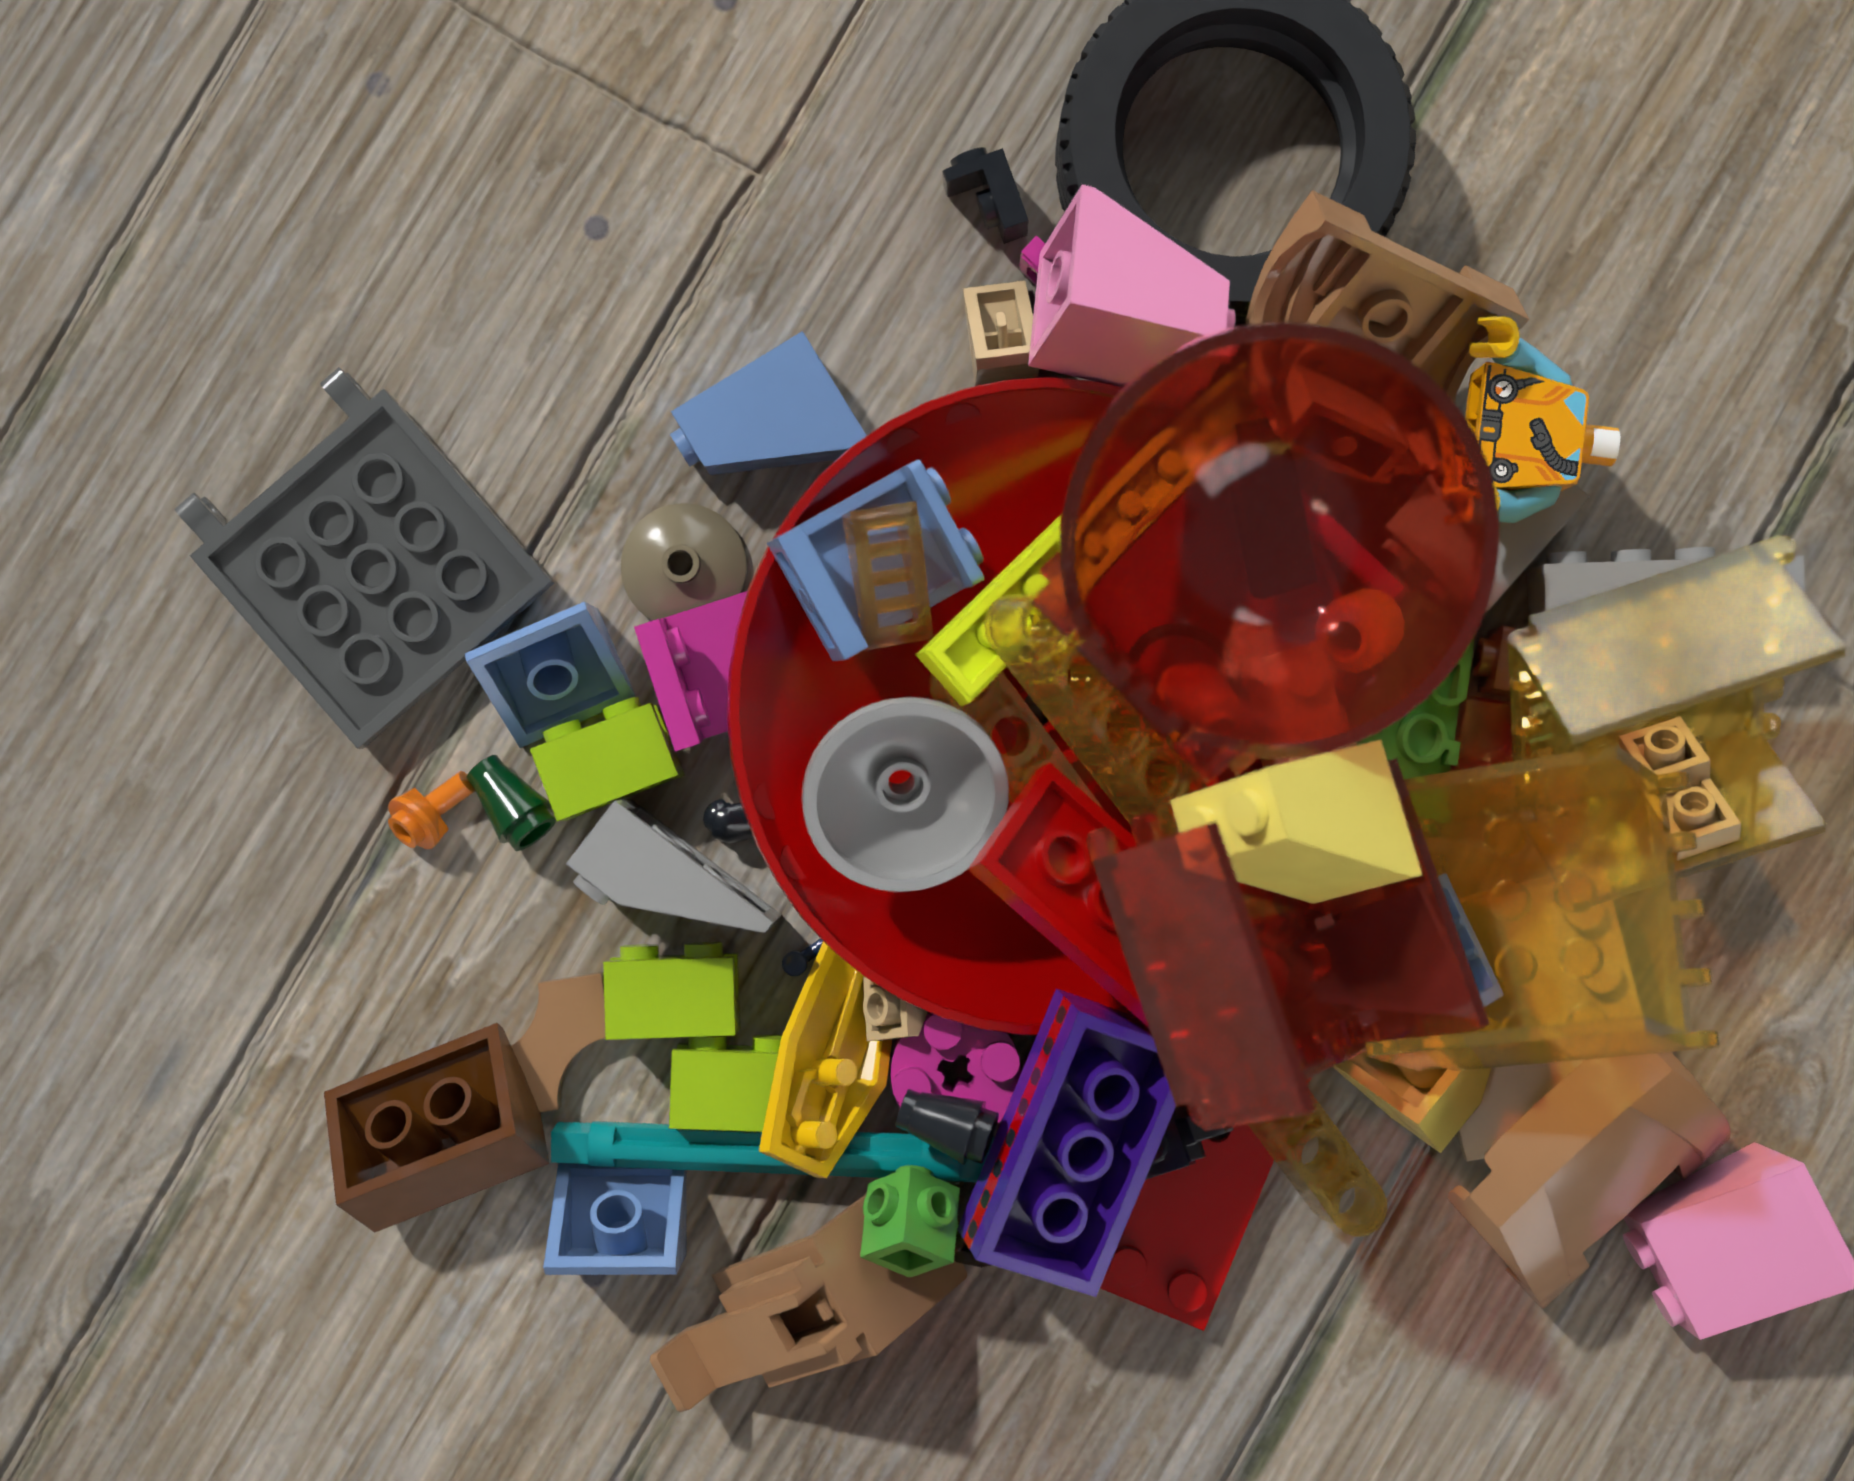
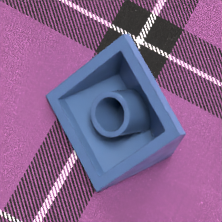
[465,601,635,748]
[543,1163,687,1275]

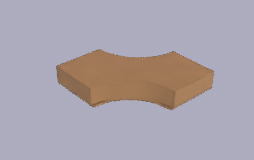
[511,972,605,1112]

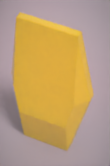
[759,942,892,1179]

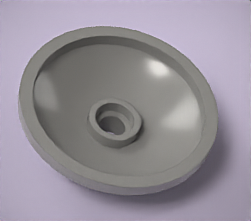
[802,698,1008,892]

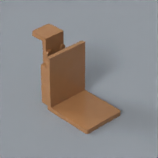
[650,1193,967,1412]

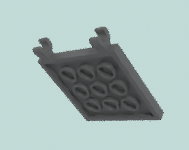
[174,367,555,749]

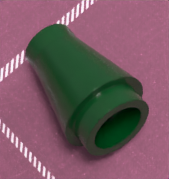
[466,755,556,851]

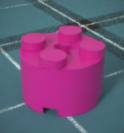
[891,1012,1021,1124]

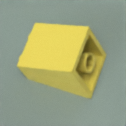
[1170,740,1422,904]

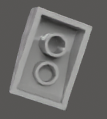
[566,800,782,933]

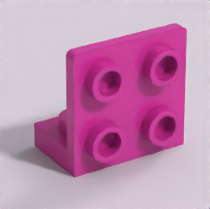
[634,591,747,751]

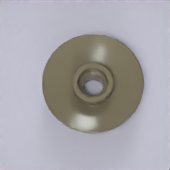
[621,503,747,621]

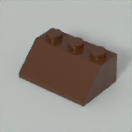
[324,1023,550,1233]

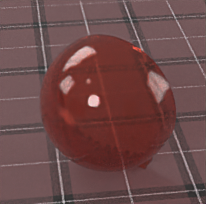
[1029,321,1499,783]

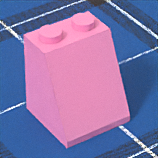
[1028,184,1235,401]
[1623,1142,1854,1340]

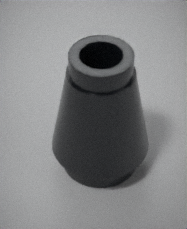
[896,1089,999,1165]

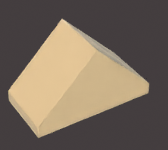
[963,281,1040,386]

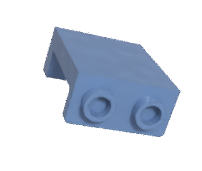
[767,459,984,661]

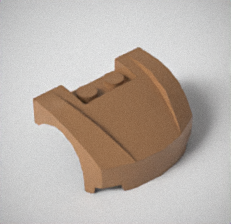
[1242,190,1529,481]
[1448,1022,1731,1309]

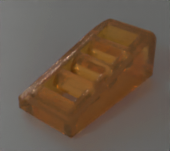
[842,501,933,650]

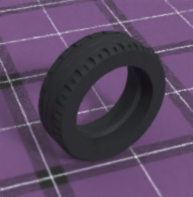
[1055,0,1416,331]

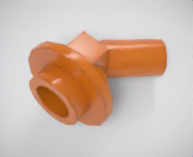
[388,771,475,849]

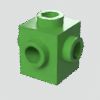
[860,1165,960,1278]

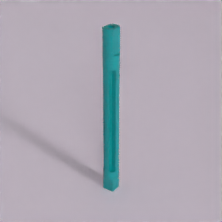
[551,1121,995,1182]

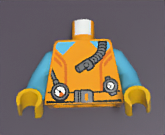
[1453,316,1620,524]

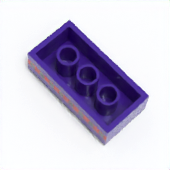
[957,988,1189,1297]

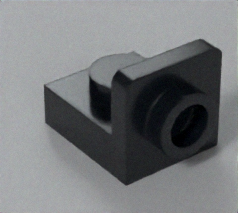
[942,147,1029,244]

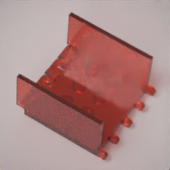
[1086,758,1490,1130]

